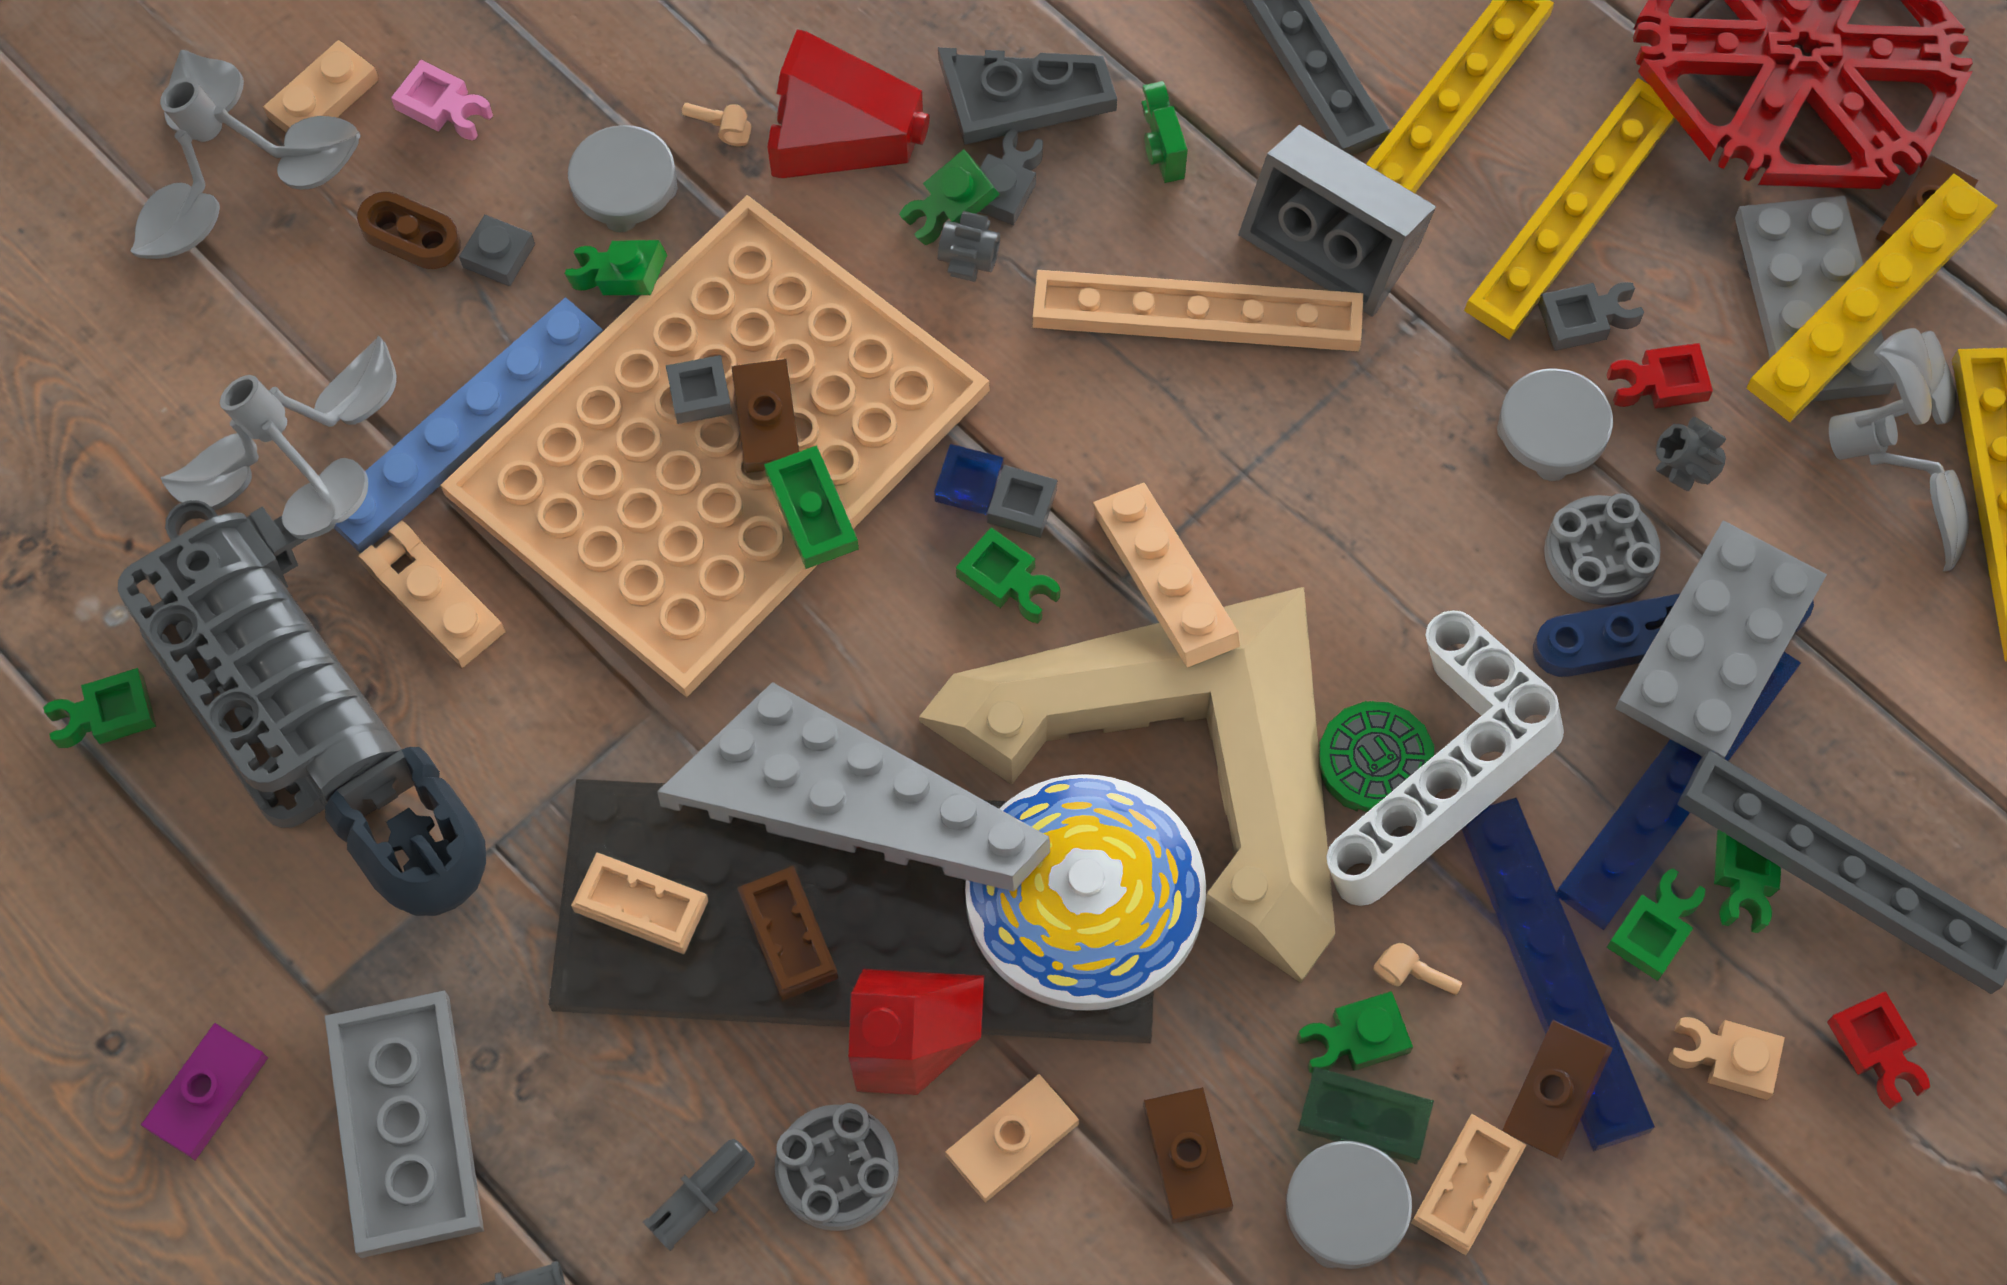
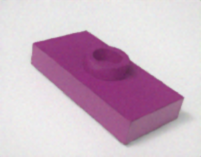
[141,1023,268,1161]

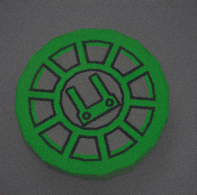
[1319,701,1435,812]

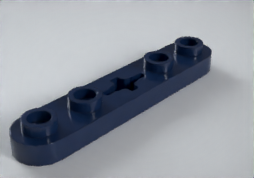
[1533,593,1814,677]

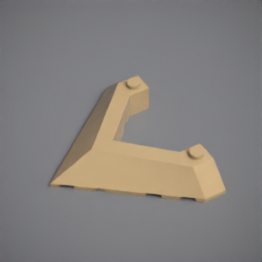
[919,587,1335,983]

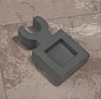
[979,129,1043,225]
[1538,282,1644,351]

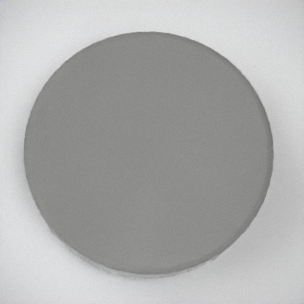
[568,125,678,232]
[1497,368,1613,481]
[1544,493,1661,605]
[775,1103,899,1231]
[1286,1141,1412,1269]

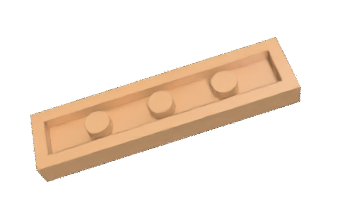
[1093,483,1240,668]

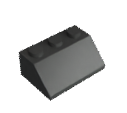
[1238,125,1436,317]

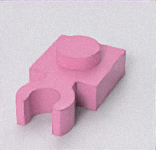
[391,60,493,140]

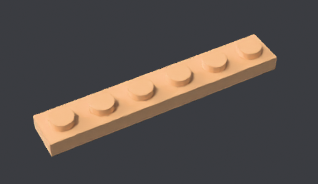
[1033,270,1363,351]

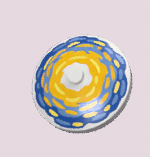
[965,774,1206,1010]

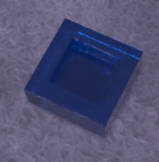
[934,444,1004,515]

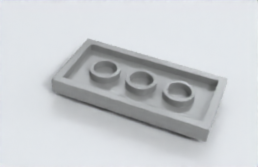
[1735,196,1895,402]
[1615,520,1827,758]
[325,990,484,1258]

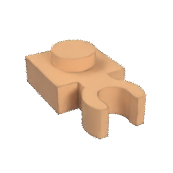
[1668,1017,1785,1100]

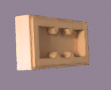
[571,852,709,954]
[945,1074,1079,1203]
[1411,1114,1526,1255]

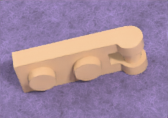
[357,520,505,668]

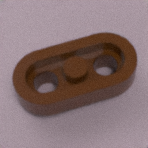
[357,192,461,269]

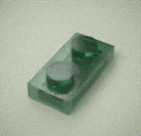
[1297,1066,1434,1165]

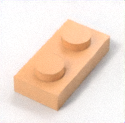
[263,40,379,132]

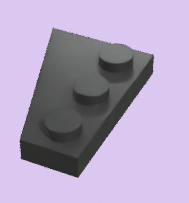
[938,47,1117,145]

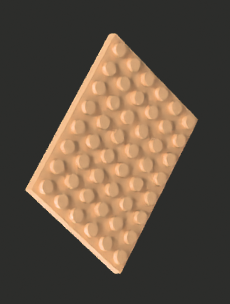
[441,195,990,698]

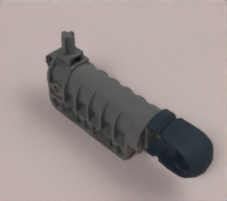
[117,500,486,916]

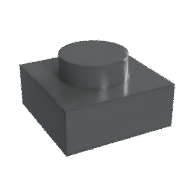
[459,215,535,286]
[666,355,732,424]
[987,465,1058,538]

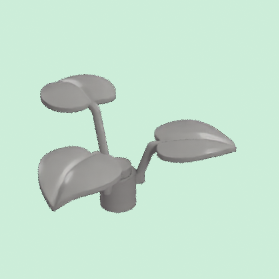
[130,50,361,259]
[1829,328,1969,572]
[161,336,397,539]

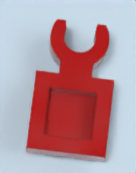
[1606,343,1713,409]
[1827,991,1930,1109]

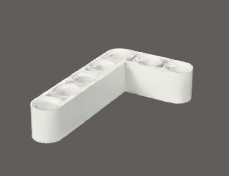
[1327,610,1564,906]

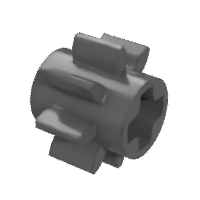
[938,211,1001,282]
[1656,417,1726,491]

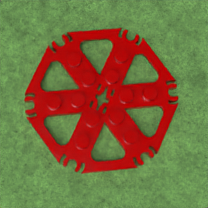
[1633,0,1973,189]

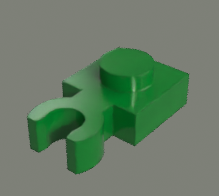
[1141,81,1188,183]
[899,149,1000,245]
[564,240,667,295]
[956,527,1061,624]
[43,668,157,748]
[1714,830,1781,933]
[1606,868,1706,981]
[1297,991,1413,1074]

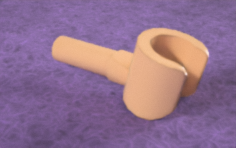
[682,103,752,147]
[1374,943,1462,995]

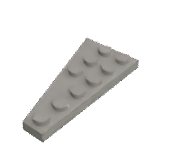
[657,682,1050,891]

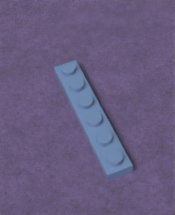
[334,297,603,553]

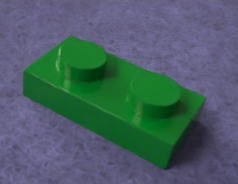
[764,445,859,569]

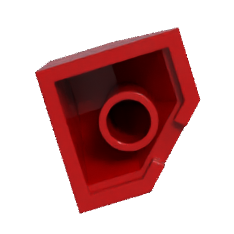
[767,29,930,179]
[848,969,984,1095]

